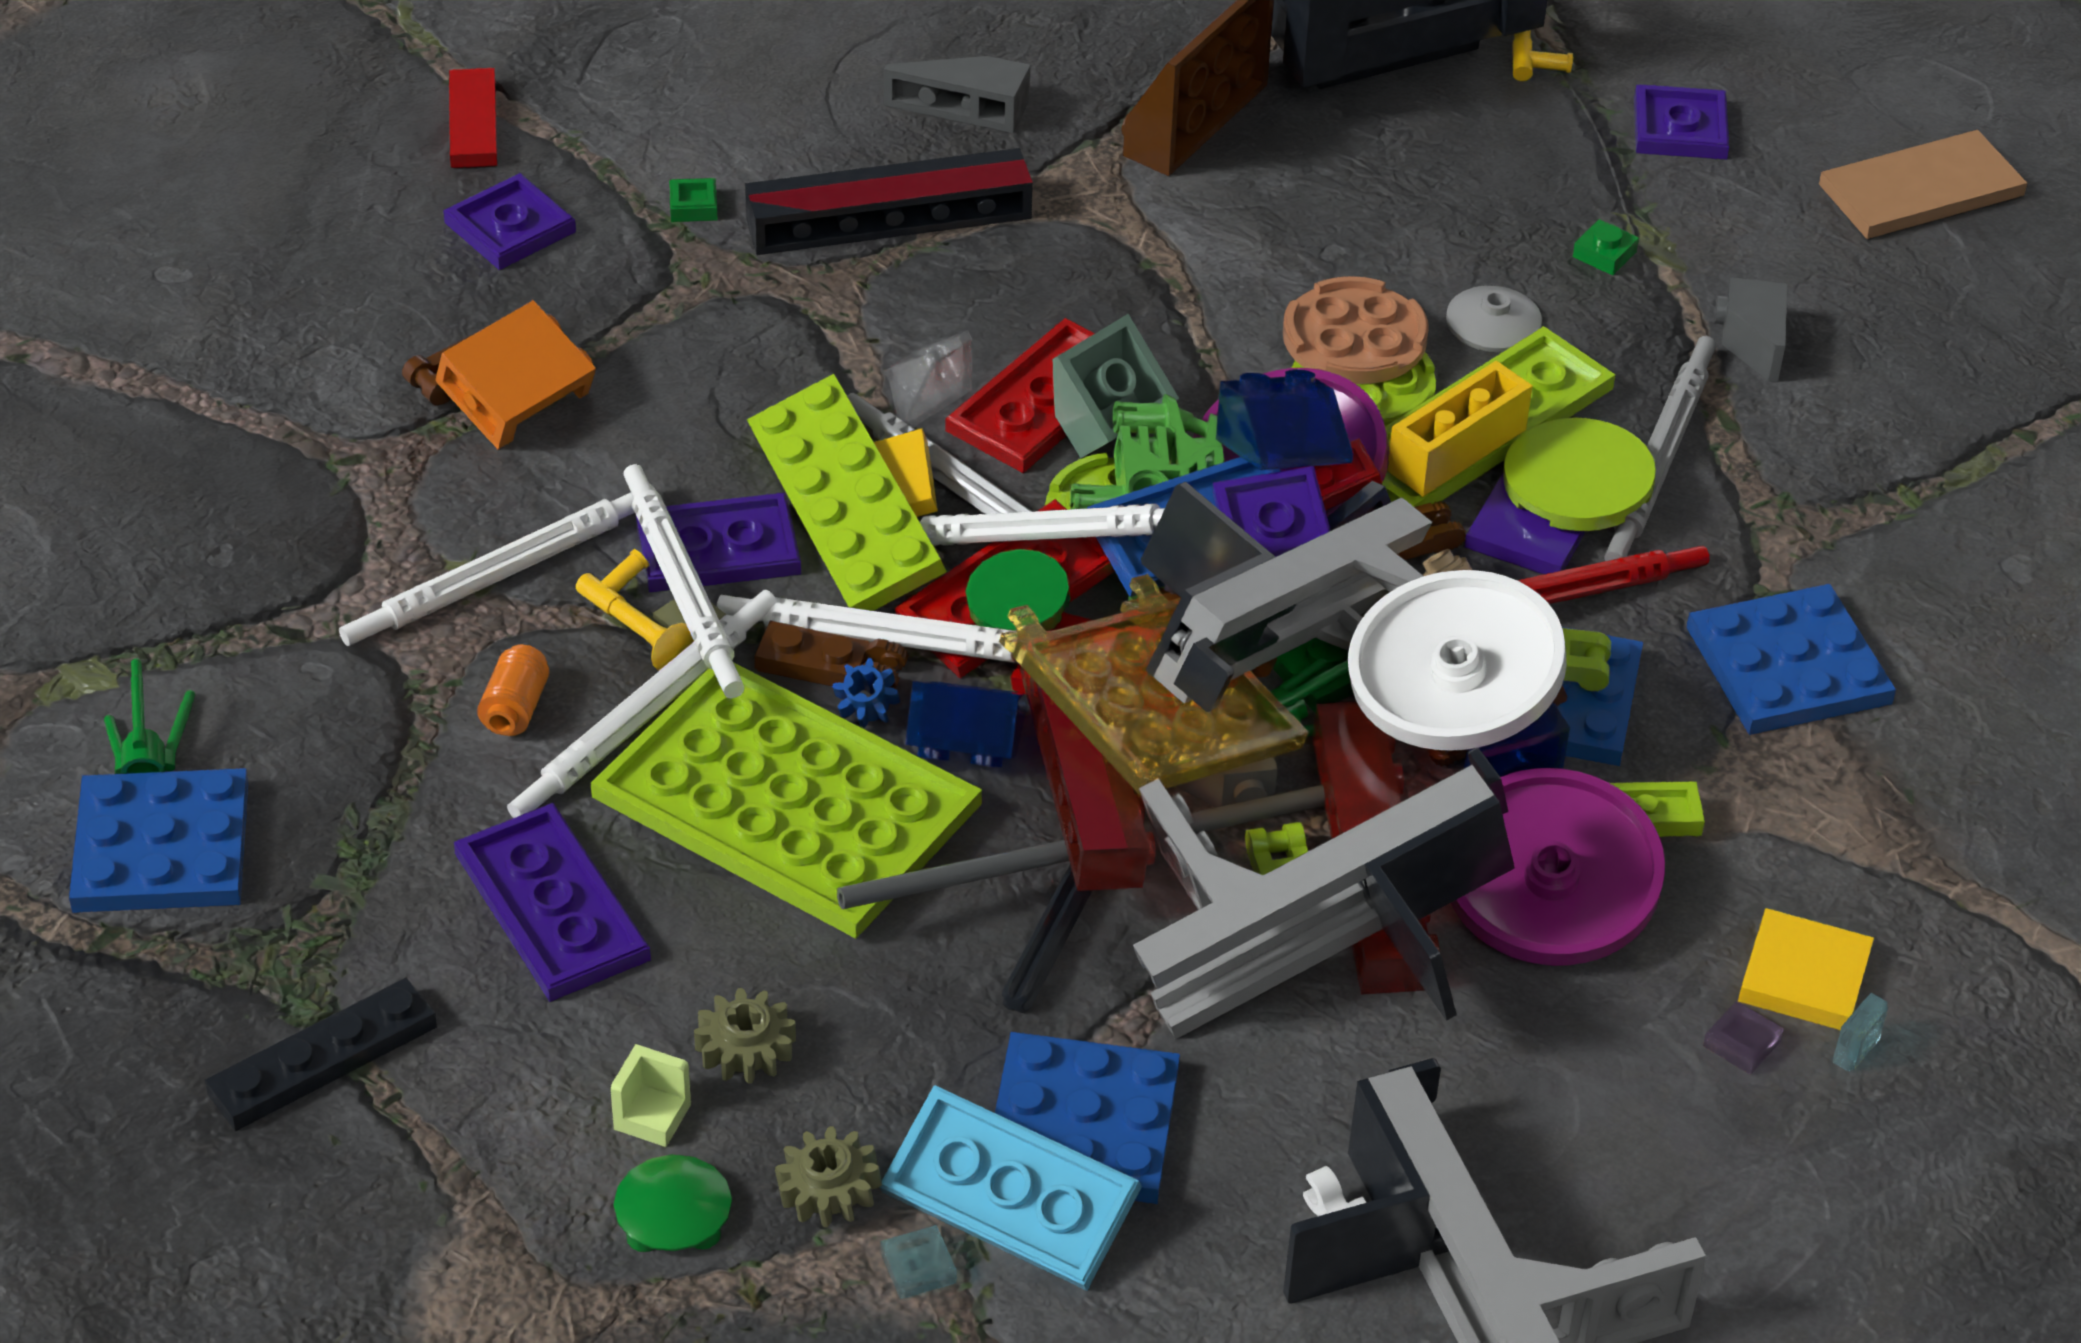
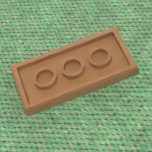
[1819,130,2027,239]

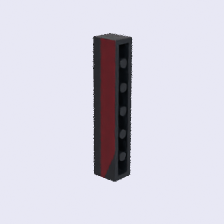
[745,148,1033,255]

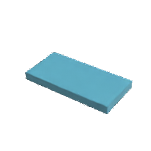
[879,1085,1142,1291]

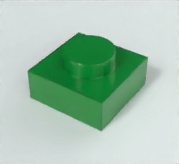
[1573,219,1639,276]

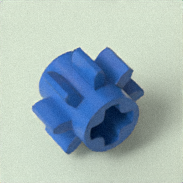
[832,658,901,729]

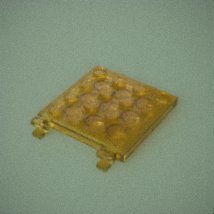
[999,574,1309,796]

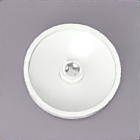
[1348,570,1567,750]

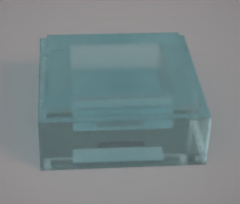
[1832,993,1888,1072]
[880,1225,957,1300]

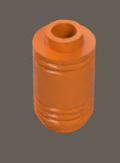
[477,644,549,736]

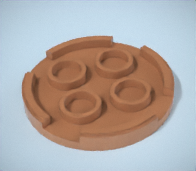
[1283,276,1429,384]

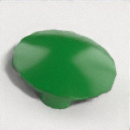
[613,1154,732,1252]

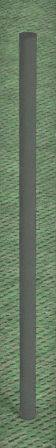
[837,781,1346,909]

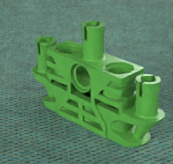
[1070,394,1224,603]

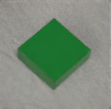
[669,178,718,222]

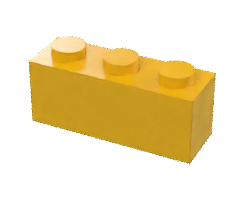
[1387,360,1533,497]

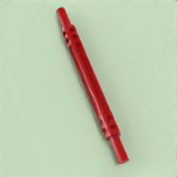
[1517,545,1710,604]

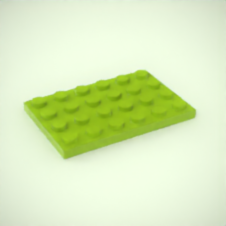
[591,662,982,939]

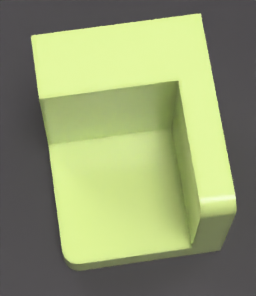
[611,1044,691,1147]

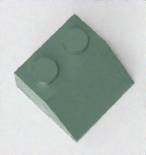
[1052,314,1179,458]

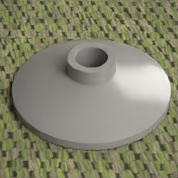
[1446,286,1542,353]

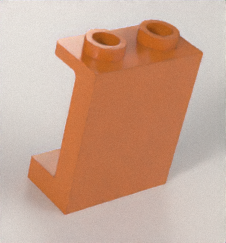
[435,300,596,450]

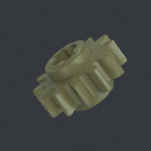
[694,988,796,1084]
[775,1126,882,1227]

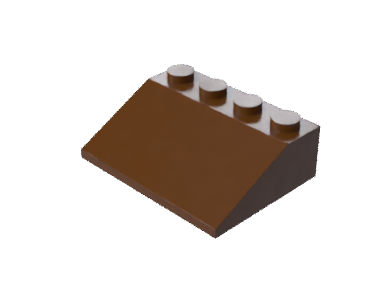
[1121,0,1274,176]

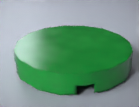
[966,549,1071,638]

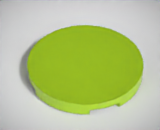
[1503,418,1656,531]

